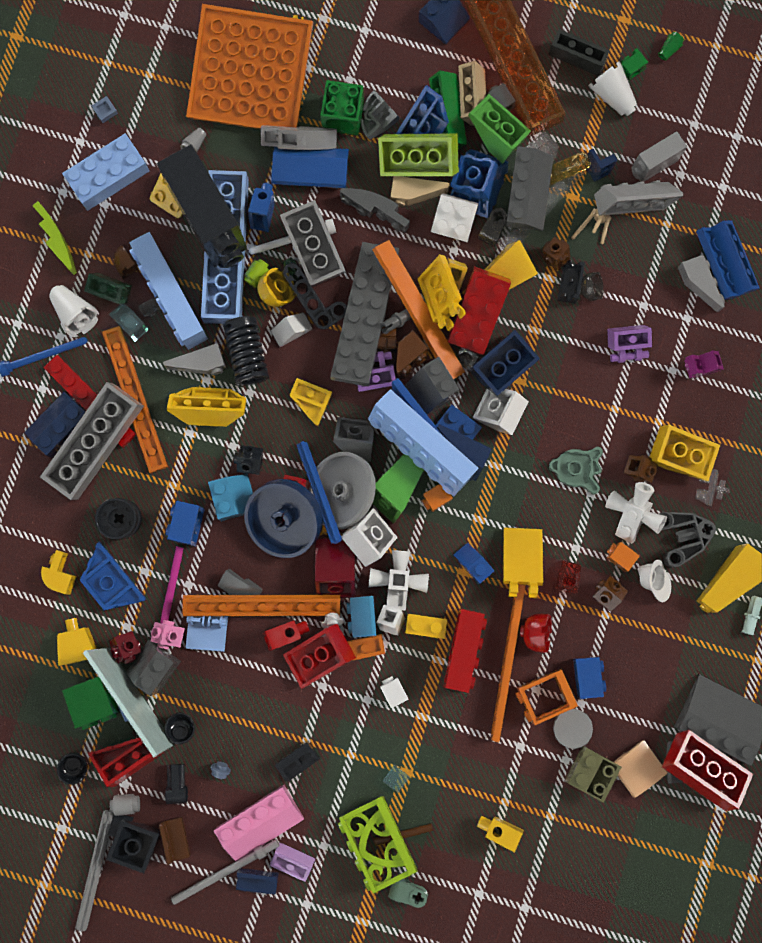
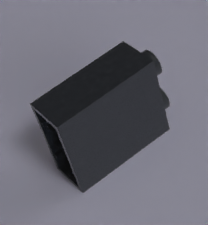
[156,144,247,268]

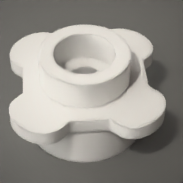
[321,613,344,628]

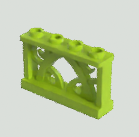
[338,796,418,894]

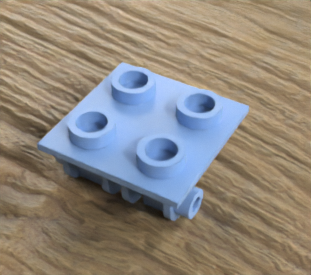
[186,616,228,652]

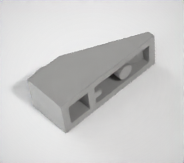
[163,344,227,375]

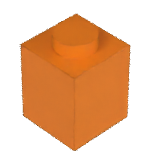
[421,484,453,512]
[606,542,640,572]

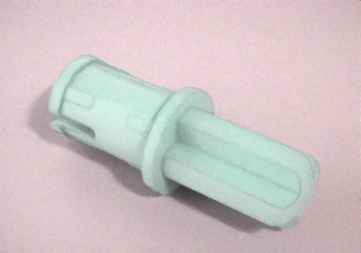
[741,596,762,635]

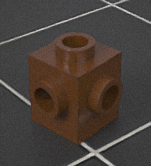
[542,237,570,271]
[624,455,658,483]
[593,576,628,612]

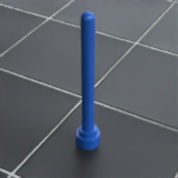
[0,337,87,377]

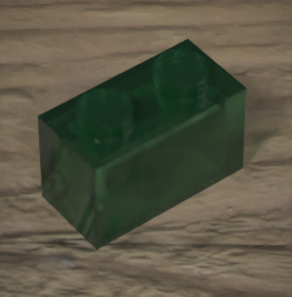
[84,273,132,304]

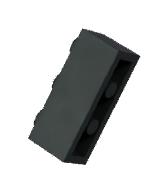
[549,29,610,76]

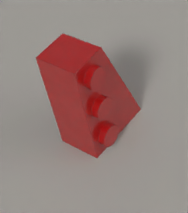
[87,738,163,787]

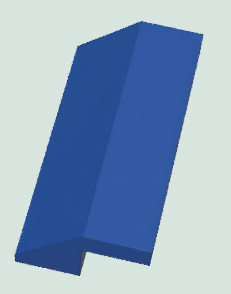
[271,147,349,188]
[696,221,760,300]

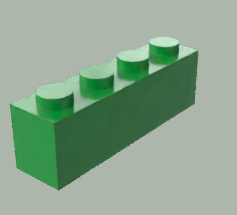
[429,71,467,150]

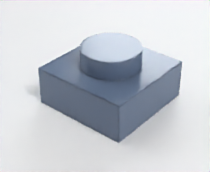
[91,96,118,123]

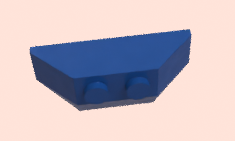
[396,85,449,134]

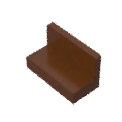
[159,817,191,865]

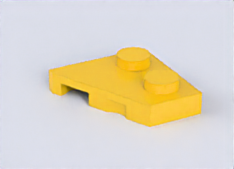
[290,378,332,426]

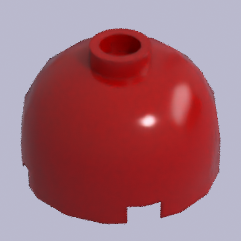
[520,614,552,653]

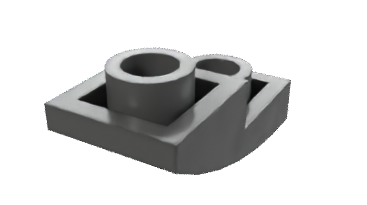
[218,569,263,595]

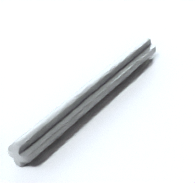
[75,810,114,931]

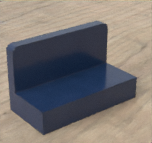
[584,149,617,182]
[236,868,279,895]

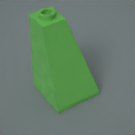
[372,454,424,524]

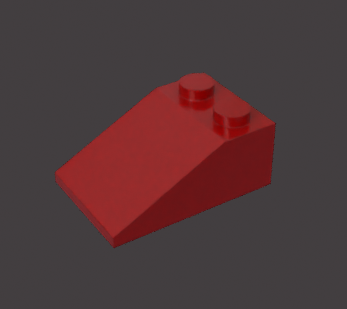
[283,624,356,689]

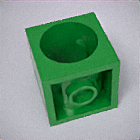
[321,80,364,136]
[62,676,120,730]

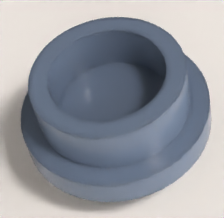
[211,762,231,779]

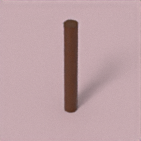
[374,823,433,846]

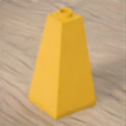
[462,240,538,295]
[697,543,762,613]

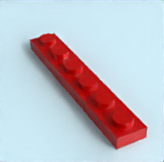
[43,355,136,448]

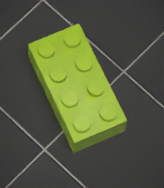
[378,133,459,176]

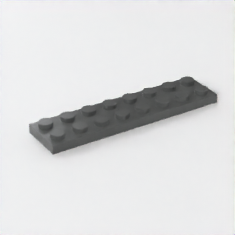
[331,242,399,387]

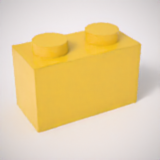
[405,614,447,639]

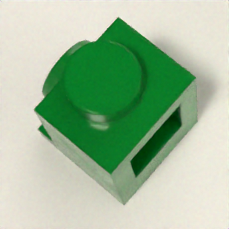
[621,48,648,82]

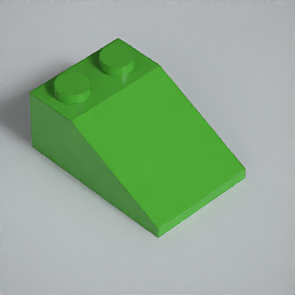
[468,94,531,164]

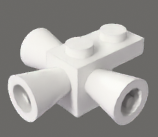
[605,482,667,543]
[369,550,429,611]

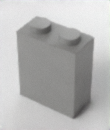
[631,131,687,182]

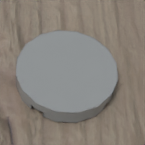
[553,709,593,749]

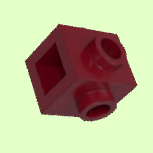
[109,631,141,664]

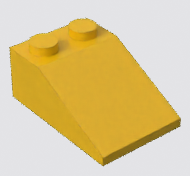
[650,425,720,481]

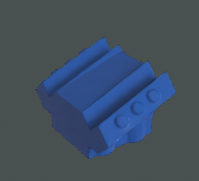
[450,149,508,218]

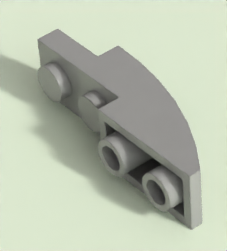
[261,125,337,150]

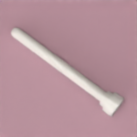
[249,219,337,255]

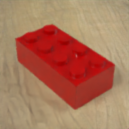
[448,266,511,355]
[443,609,487,693]
[662,730,753,811]

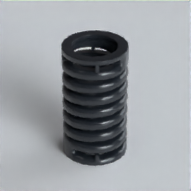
[223,316,269,386]

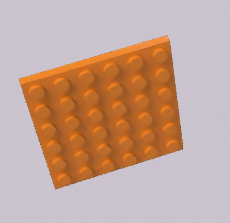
[186,4,313,130]

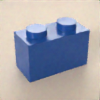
[573,657,606,699]

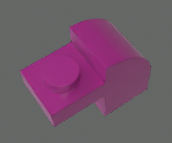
[684,351,724,379]

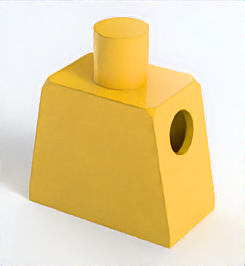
[57,618,97,666]
[477,816,524,852]

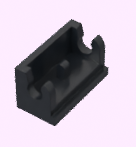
[557,260,585,304]
[275,741,321,782]

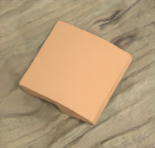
[614,740,667,798]

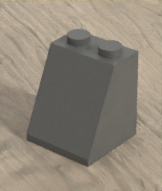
[405,357,460,416]
[126,639,181,696]

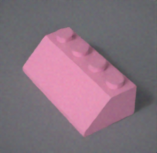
[214,785,304,861]

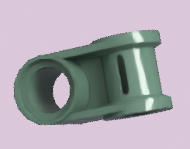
[388,879,428,908]

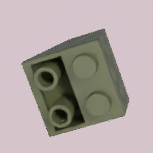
[565,746,622,803]

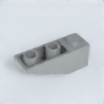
[678,255,725,312]

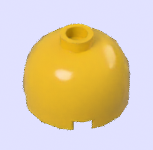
[257,268,295,307]

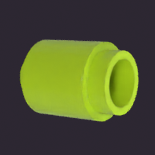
[244,259,269,288]

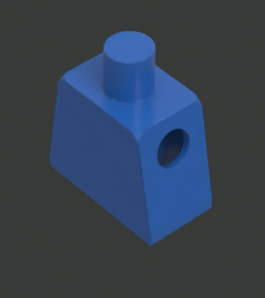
[248,183,275,232]

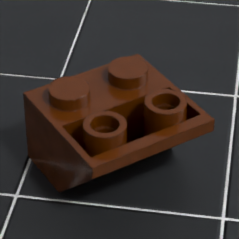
[396,331,428,379]

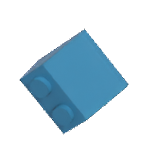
[208,474,253,521]
[346,596,376,637]

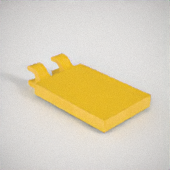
[418,254,466,331]
[503,528,543,598]

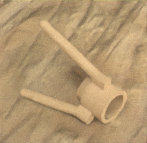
[571,209,612,244]

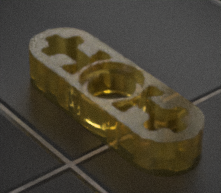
[550,152,591,185]

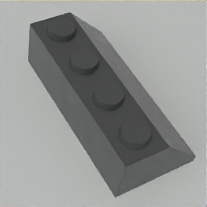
[506,146,554,231]

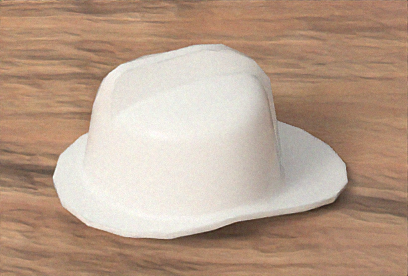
[638,560,671,602]

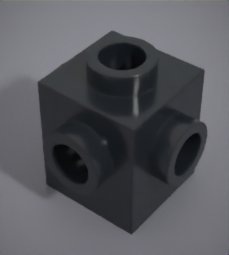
[234,445,263,475]

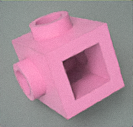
[150,620,185,649]

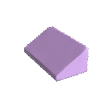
[269,843,315,882]

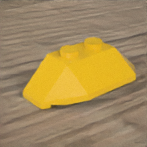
[167,387,246,427]

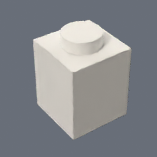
[377,605,405,636]
[380,676,408,708]

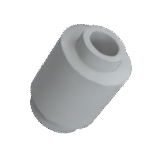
[110,794,140,816]

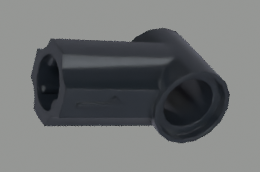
[165,764,188,804]

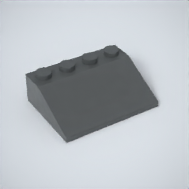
[674,674,762,766]

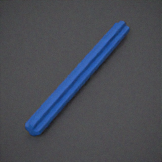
[297,441,342,544]

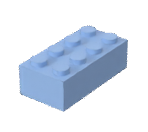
[62,133,149,211]

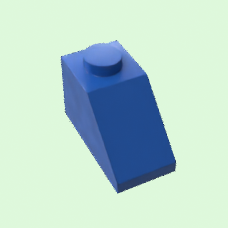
[453,543,494,584]

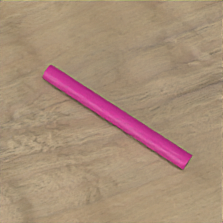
[160,546,184,623]

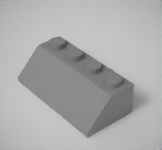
[594,180,683,216]

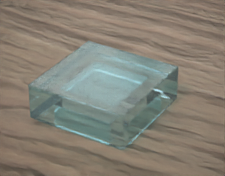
[382,764,410,793]

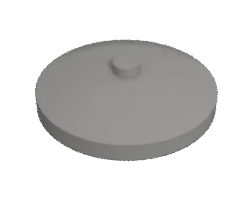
[309,452,376,529]

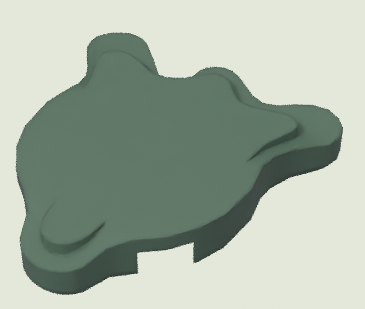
[549,447,603,495]

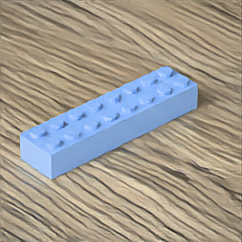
[201,170,249,324]

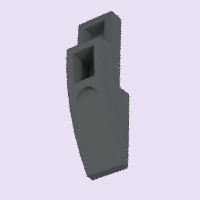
[340,188,410,233]

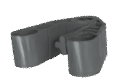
[659,512,716,568]

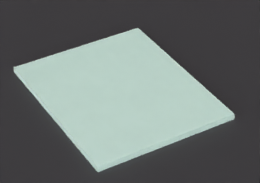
[83,648,175,757]

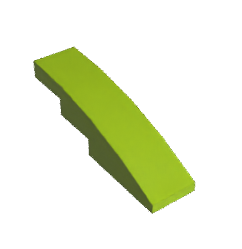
[32,201,77,275]

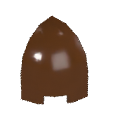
[114,245,139,279]

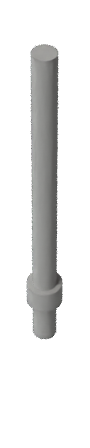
[171,839,280,905]

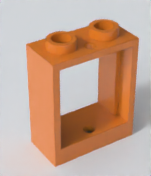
[515,669,578,725]

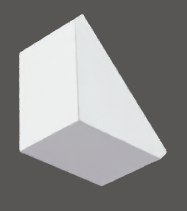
[271,313,313,347]

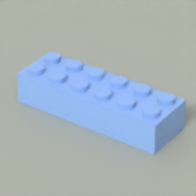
[129,232,208,350]
[368,389,478,496]

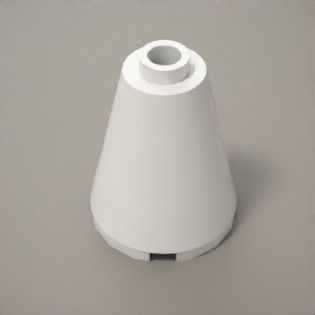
[588,62,637,116]
[49,285,99,337]

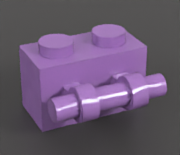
[607,325,652,363]
[358,351,396,392]

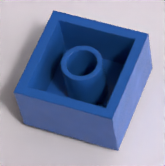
[166,501,205,547]

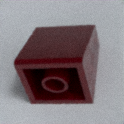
[315,538,356,598]

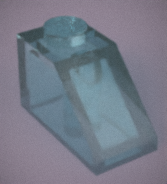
[109,302,148,342]

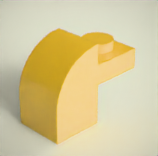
[41,550,77,595]

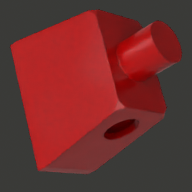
[263,620,310,652]

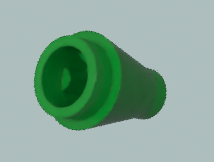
[658,32,684,61]

